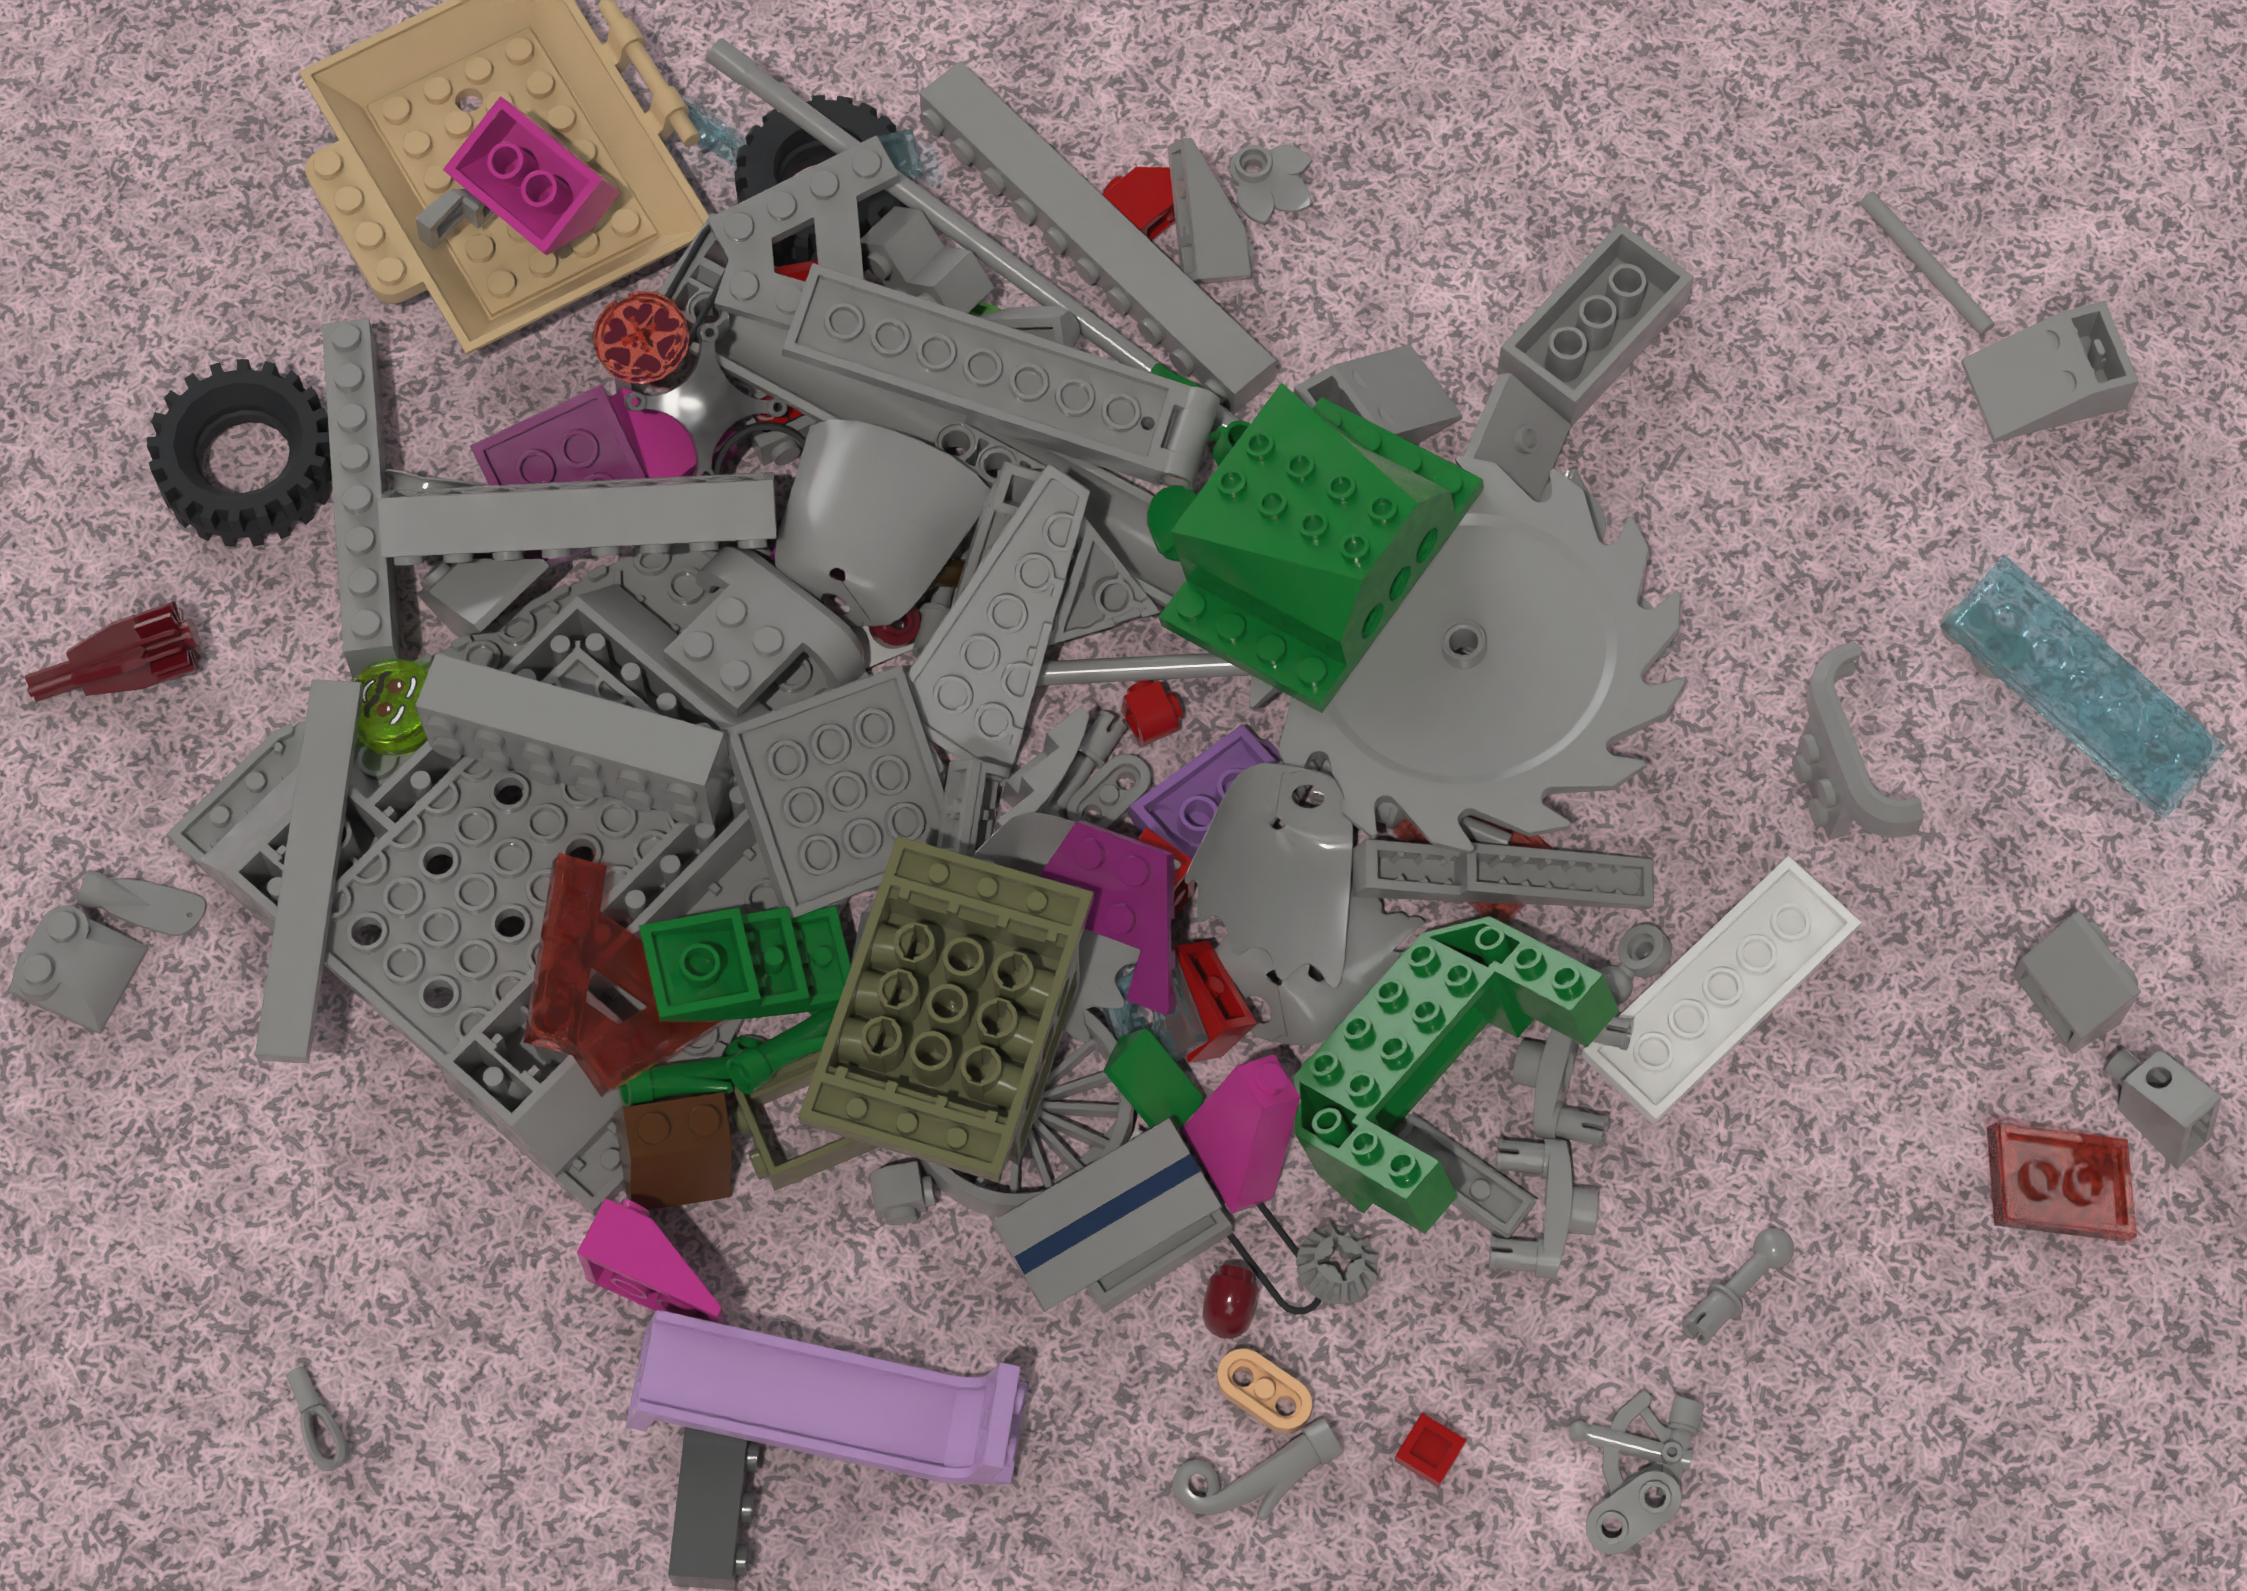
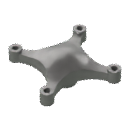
[624,323,787,476]

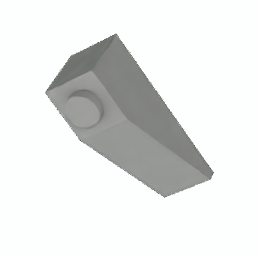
[1167,138,1254,284]

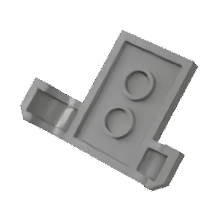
[663,547,865,717]
[1792,642,1924,840]

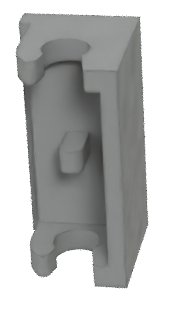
[937,758,1010,861]

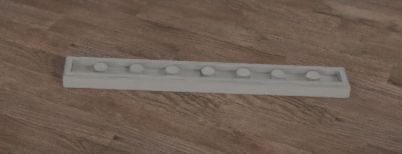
[255,679,364,1064]

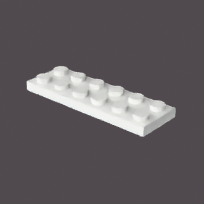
[1581,855,1862,1125]

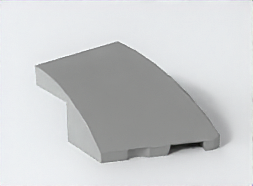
[995,706,1089,832]

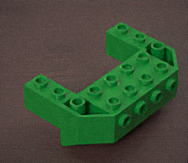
[1293,916,1619,1234]

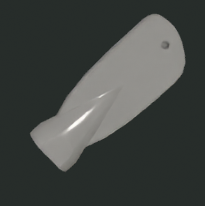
[78,870,206,936]

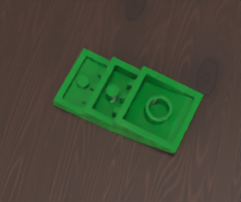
[639,906,851,1022]

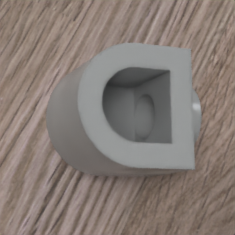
[869,1161,936,1225]

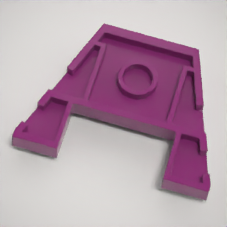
[1039,821,1176,1016]

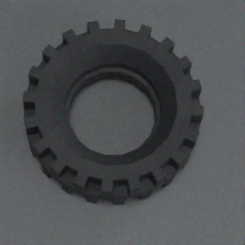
[147,359,332,547]

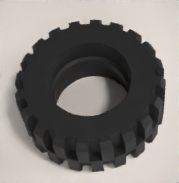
[734,95,913,271]

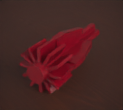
[25,601,201,702]

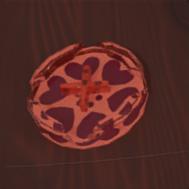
[592,291,690,384]

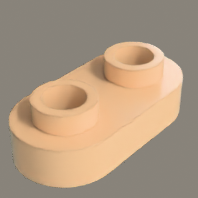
[1217,1349,1312,1434]

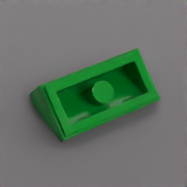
[1103,1028,1204,1131]

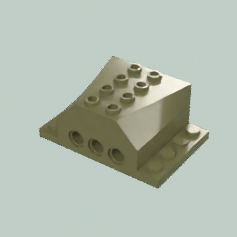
[798,836,1094,1183]

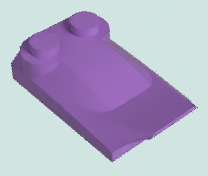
[1128,724,1306,883]

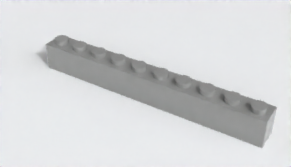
[919,61,1276,414]

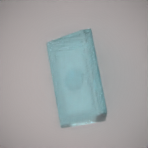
[680,94,746,169]

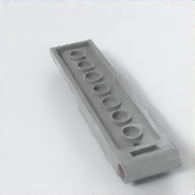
[782,263,1220,490]

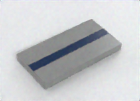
[992,1118,1222,1312]

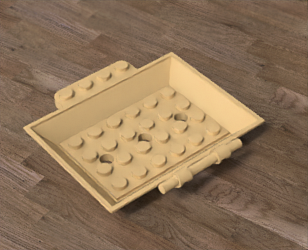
[298,0,709,355]

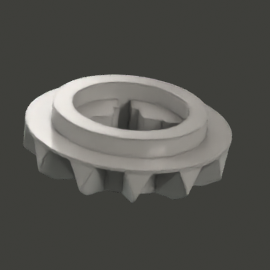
[1296,1223,1378,1304]

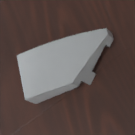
[415,189,494,250]

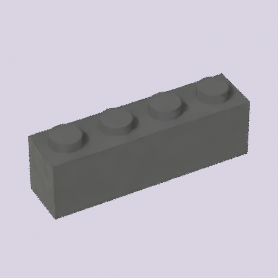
[668,1427,760,1591]

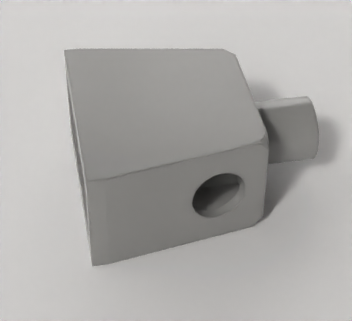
[2105,1049,2222,1169]

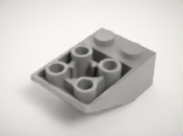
[1961,301,2139,442]
[1293,345,1462,445]

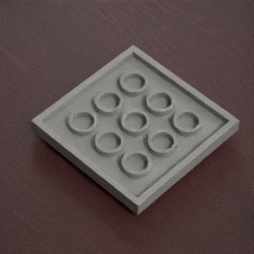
[719,665,945,919]

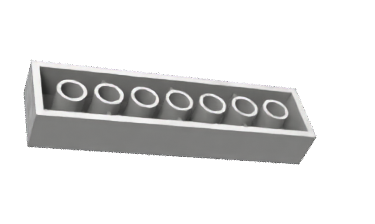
[377,472,777,565]

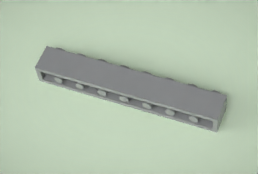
[322,318,402,680]

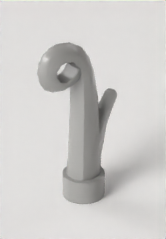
[1172,1417,1343,1521]

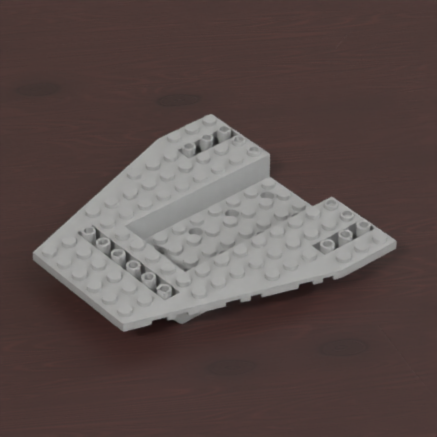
[167,543,870,1217]

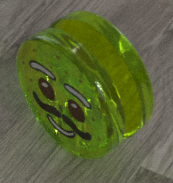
[352,659,428,756]

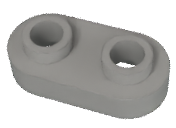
[1067,754,1150,831]
[1586,1471,1682,1554]

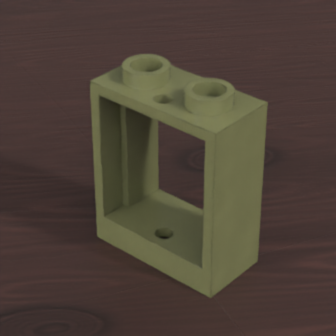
[729,1051,879,1191]

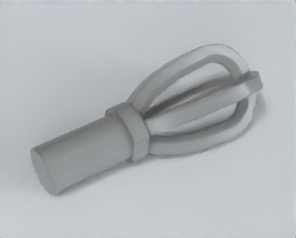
[286,1367,350,1471]

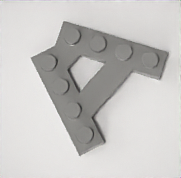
[707,135,899,331]

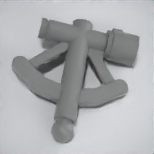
[1569,1392,1704,1498]

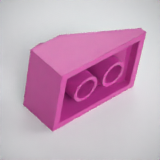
[577,1198,727,1325]

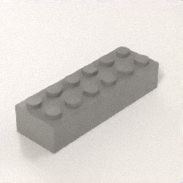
[415,653,732,825]

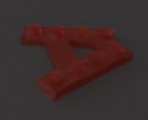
[523,853,728,1097]

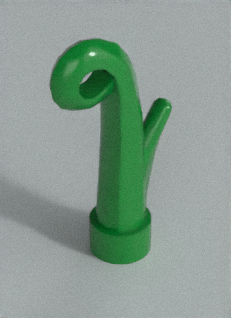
[727,1007,837,1094]
[618,1035,766,1107]

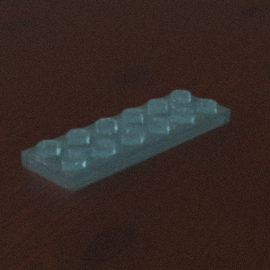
[1940,555,2227,819]

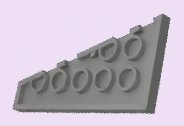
[905,462,1090,788]

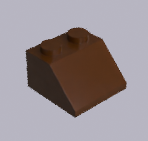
[614,1092,732,1210]

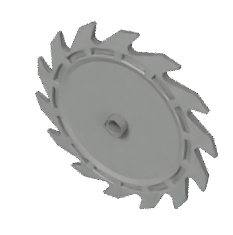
[1249,455,1685,855]

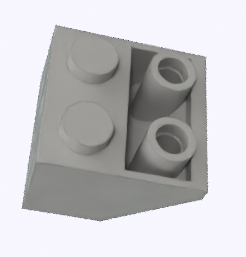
[2012,911,2141,1054]

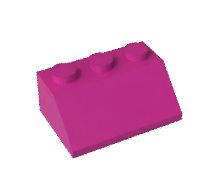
[443,96,621,255]

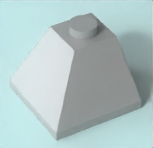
[417,559,549,637]

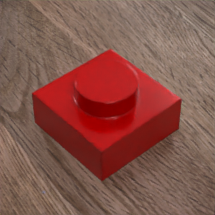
[1394,1413,1467,1488]

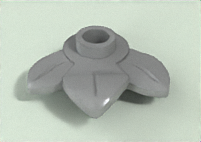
[1230,145,1312,224]

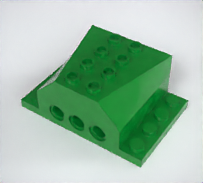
[1158,382,1484,713]

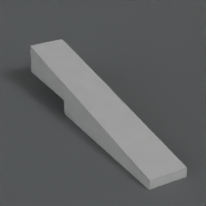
[1352,839,1654,909]

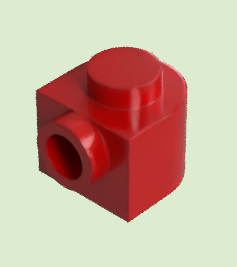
[1121,680,1183,747]

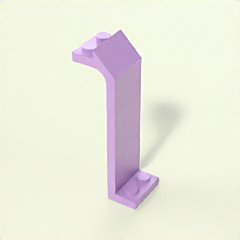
[625,1310,1028,1484]

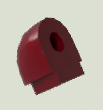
[1202,1265,1259,1339]

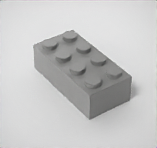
[1497,222,1694,428]

